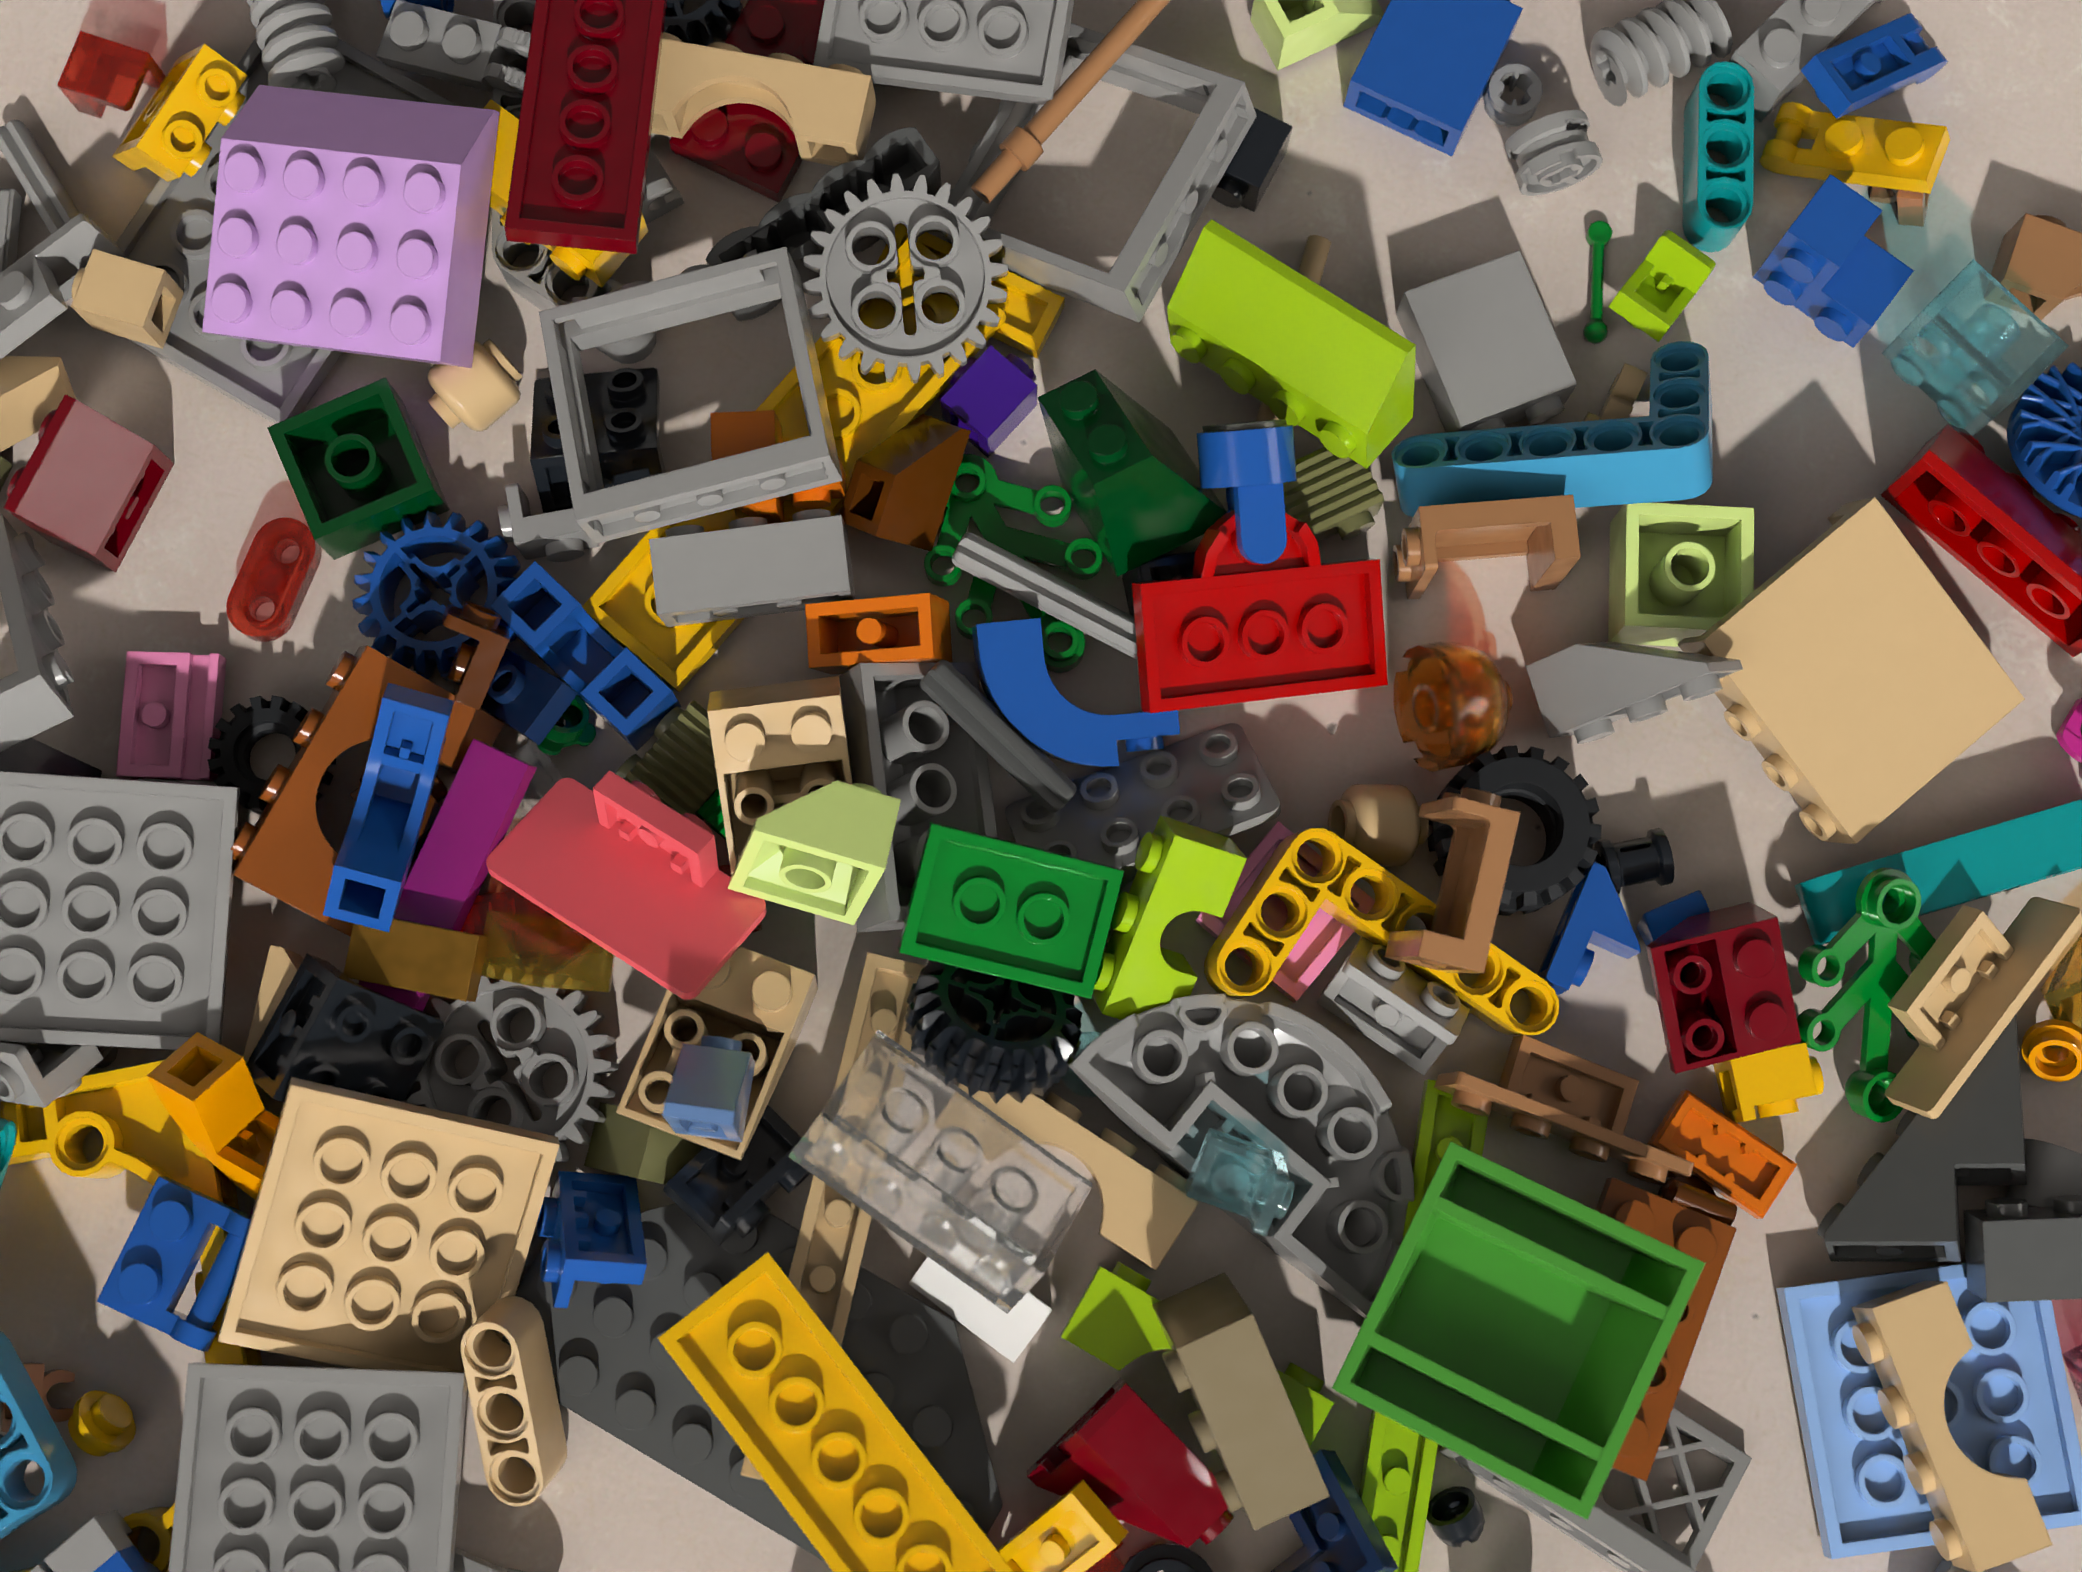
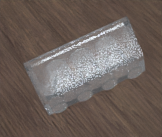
[788,1030,1094,1314]

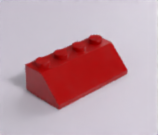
[1880,424,2082,657]

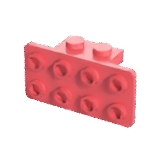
[486,770,766,1000]

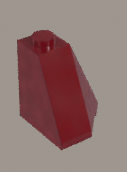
[1027,1377,1234,1548]

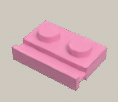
[116,651,226,781]

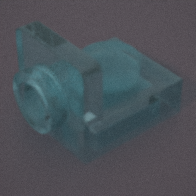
[1185,1128,1294,1236]

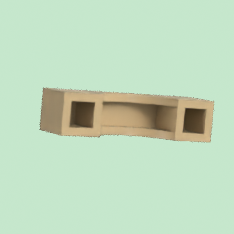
[651,32,876,166]
[934,1084,1199,1270]
[1851,1281,2053,1572]

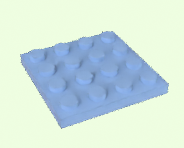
[1776,1262,2082,1559]

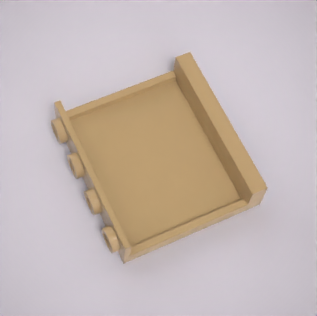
[1678,497,2025,844]

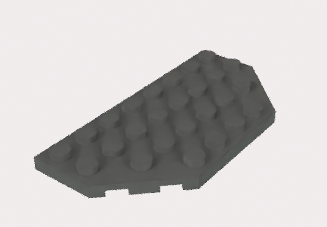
[502,1203,1003,1562]

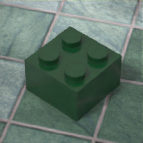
[267,377,450,560]

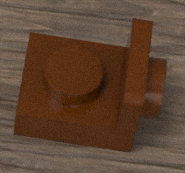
[443,601,510,710]

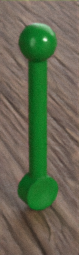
[1584,221,1612,344]

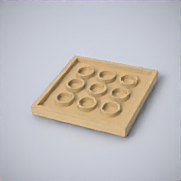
[218,1077,560,1390]

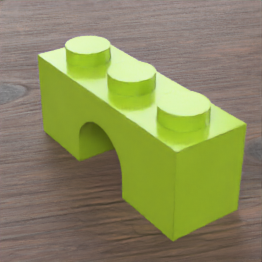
[1092,815,1247,1020]

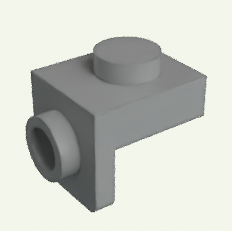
[498,483,600,562]

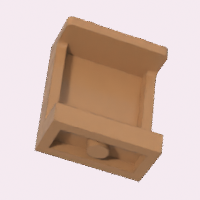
[1393,495,1581,600]
[1385,788,1521,973]

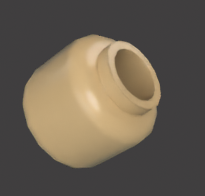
[427,338,523,432]
[1328,784,1428,866]

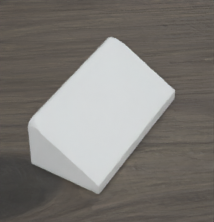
[908,1230,1053,1363]

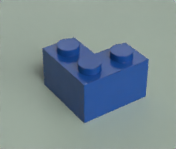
[1753,174,1914,348]

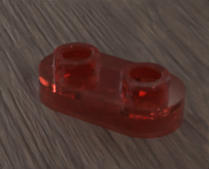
[226,518,322,642]

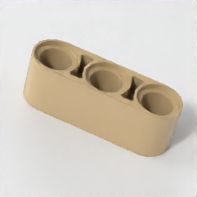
[461,1296,567,1507]

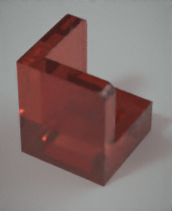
[57,31,165,119]

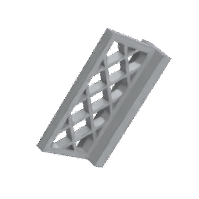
[1439,1408,1752,1572]

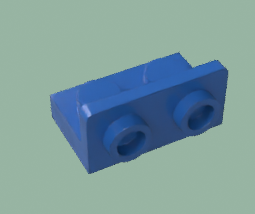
[537,1171,647,1308]

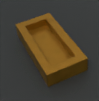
[343,918,489,1002]

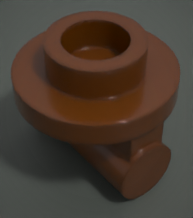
[1657,1175,1737,1226]

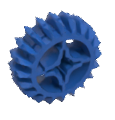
[352,511,524,681]

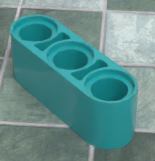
[1682,61,1754,252]

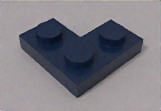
[1271,1449,1398,1572]

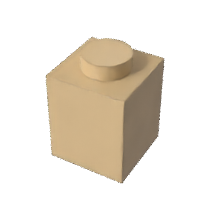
[71,249,184,349]

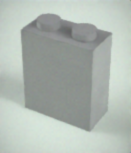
[1396,250,1577,433]

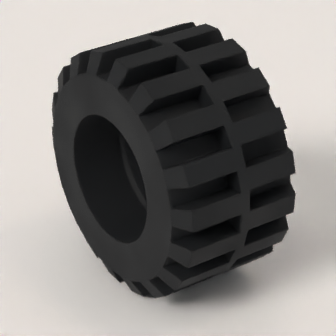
[1427,745,1602,916]

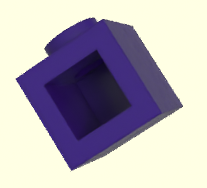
[940,345,1038,457]

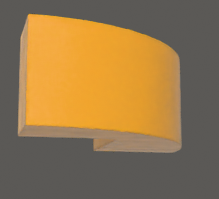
[147,1032,280,1200]

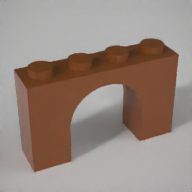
[230,645,505,937]

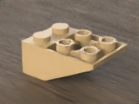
[707,676,853,875]
[616,946,818,1160]

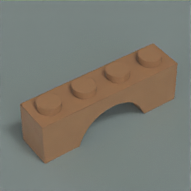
[1982,213,2082,322]

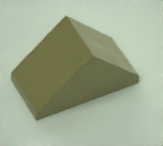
[584,1102,704,1185]

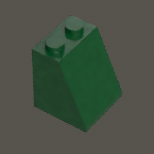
[1038,369,1227,577]

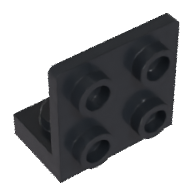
[530,368,666,513]
[246,953,444,1102]

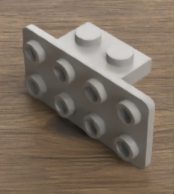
[1005,723,1281,899]

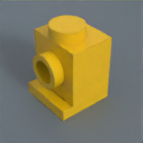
[1713,1043,1824,1123]

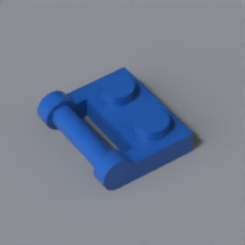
[97,1176,252,1351]

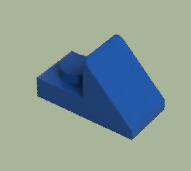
[1537,862,1641,996]

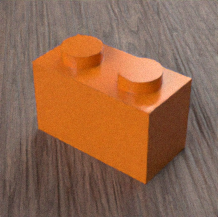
[805,593,953,675]

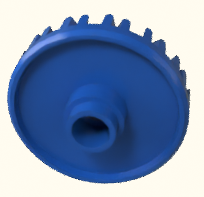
[2007,362,2082,519]

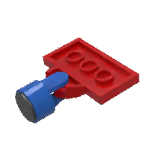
[1132,419,1388,713]

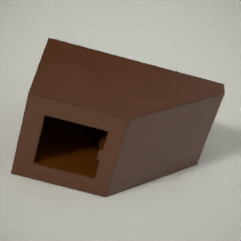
[839,414,971,551]

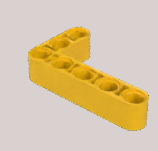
[1204,828,1559,1035]

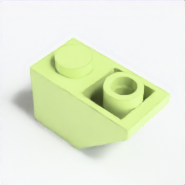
[1250,0,1384,71]

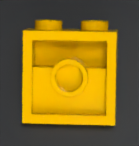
[112,44,248,182]

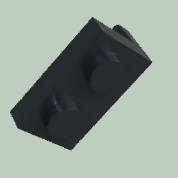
[663,1105,820,1246]

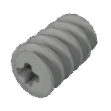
[246,0,345,92]
[1591,0,1733,106]

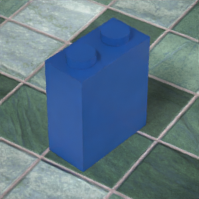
[1343,0,1523,157]

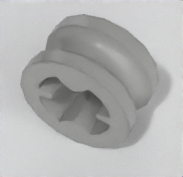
[1483,63,1543,127]

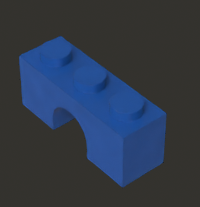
[489,561,682,751]

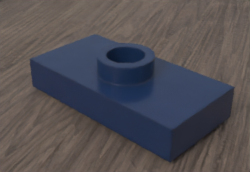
[480,648,578,745]

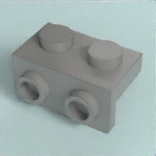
[1317,936,1471,1075]
[0,1041,103,1108]

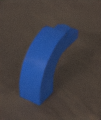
[971,618,1180,767]
[323,683,454,932]

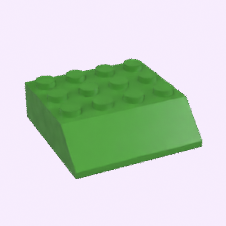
[1332,1141,1705,1520]

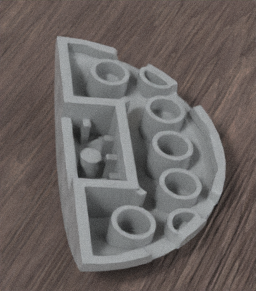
[1068,994,1414,1318]

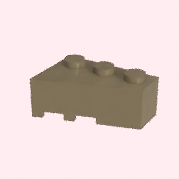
[1152,1272,1330,1531]

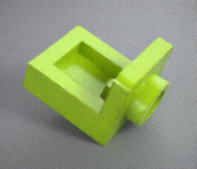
[1608,230,1716,342]

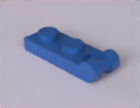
[1801,13,1948,119]

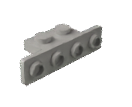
[0,214,124,360]

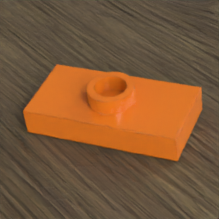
[1647,1089,1797,1219]

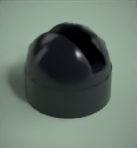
[1427,1486,1485,1547]

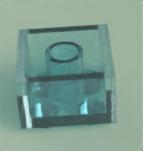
[1882,259,2069,437]

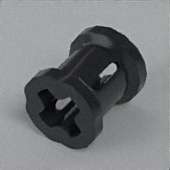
[1594,828,1674,894]

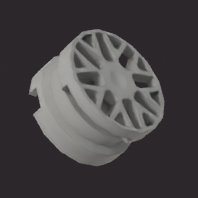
[1504,110,1603,196]

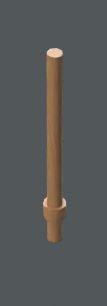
[971,0,1171,204]

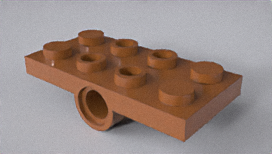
[1595,1177,1737,1481]

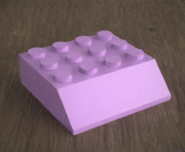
[202,85,500,368]

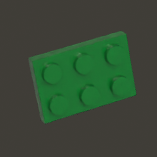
[898,822,1124,999]

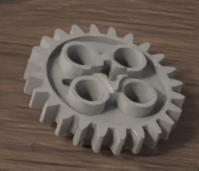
[803,174,1008,384]
[405,964,618,1162]

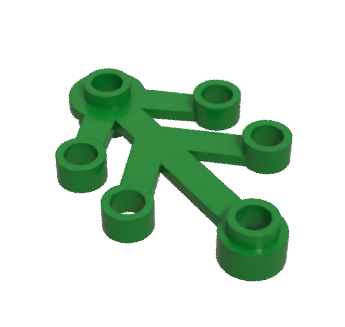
[924,454,1103,673]
[1797,868,1936,1123]

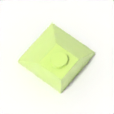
[728,780,901,925]

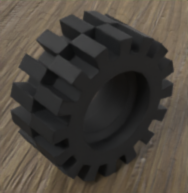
[208,695,336,815]

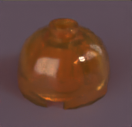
[1393,642,1513,772]

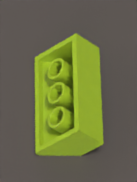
[1167,219,1416,469]

